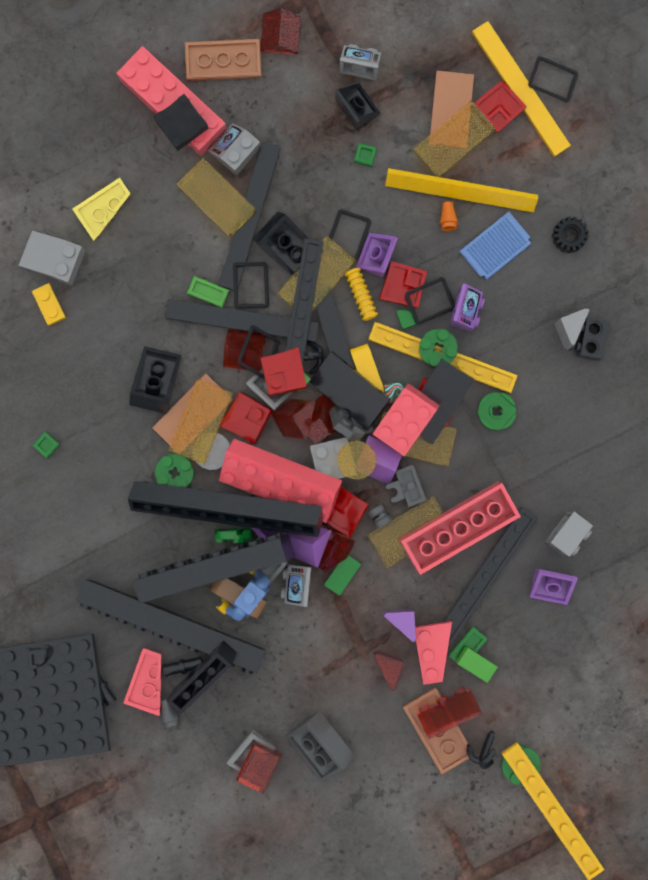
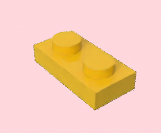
[32,283,66,326]

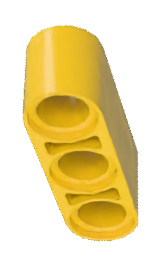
[349,344,385,394]

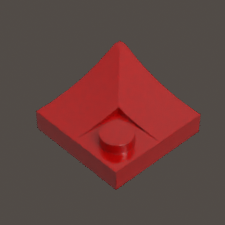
[473,81,527,133]
[379,261,427,309]
[260,347,307,396]
[219,392,273,444]
[327,486,369,538]

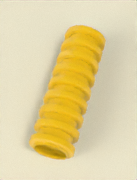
[345,268,378,321]

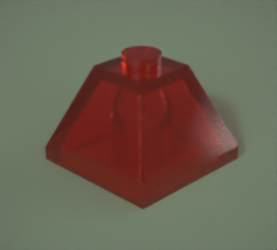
[294,394,337,445]
[318,523,355,572]

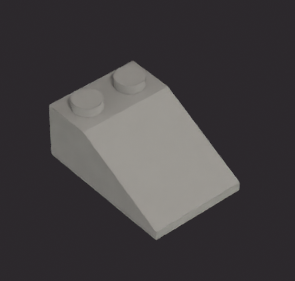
[18,231,86,286]

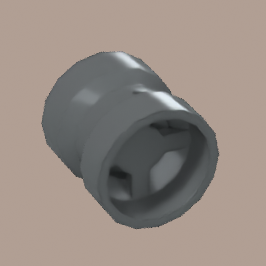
[367,504,392,529]

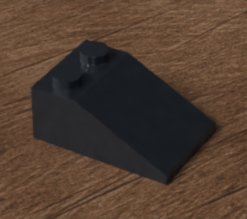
[252,211,323,280]
[129,346,181,414]

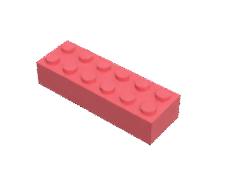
[116,46,227,156]
[219,439,342,523]
[398,482,521,575]

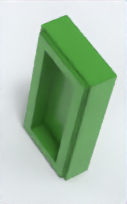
[187,276,229,308]
[456,646,498,683]

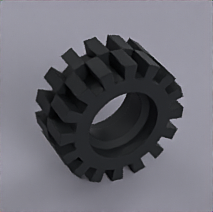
[552,217,589,253]

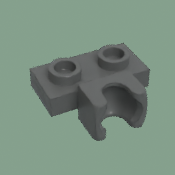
[329,406,365,444]
[385,465,427,507]

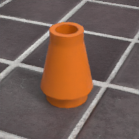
[440,202,459,232]

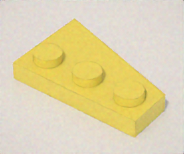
[72,178,131,241]

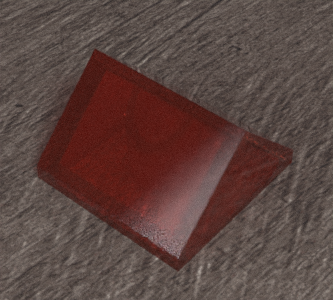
[260,8,301,54]
[223,329,266,372]
[271,399,315,440]
[373,650,404,691]
[236,744,283,794]

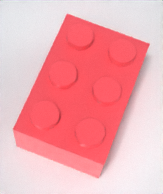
[373,384,440,456]

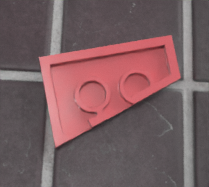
[415,621,452,685]
[123,647,162,716]

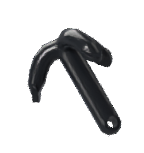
[304,341,324,374]
[466,731,496,769]

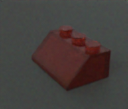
[416,687,482,739]

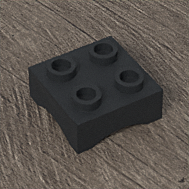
[153,94,209,151]

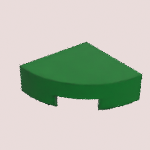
[396,310,420,330]

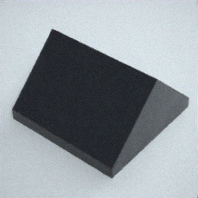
[335,83,381,130]

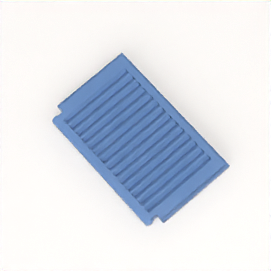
[459,211,531,280]

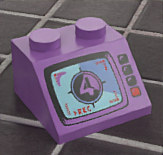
[450,283,485,332]

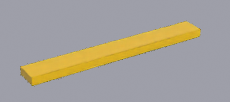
[472,21,571,157]
[385,168,538,213]
[368,322,518,394]
[501,742,605,880]

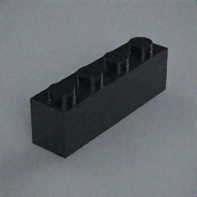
[167,642,236,714]

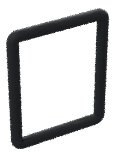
[528,56,578,102]
[325,209,371,261]
[233,262,269,308]
[405,277,455,325]
[237,325,279,378]

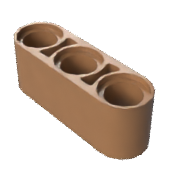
[210,578,267,618]

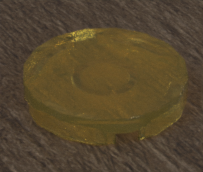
[337,441,376,480]

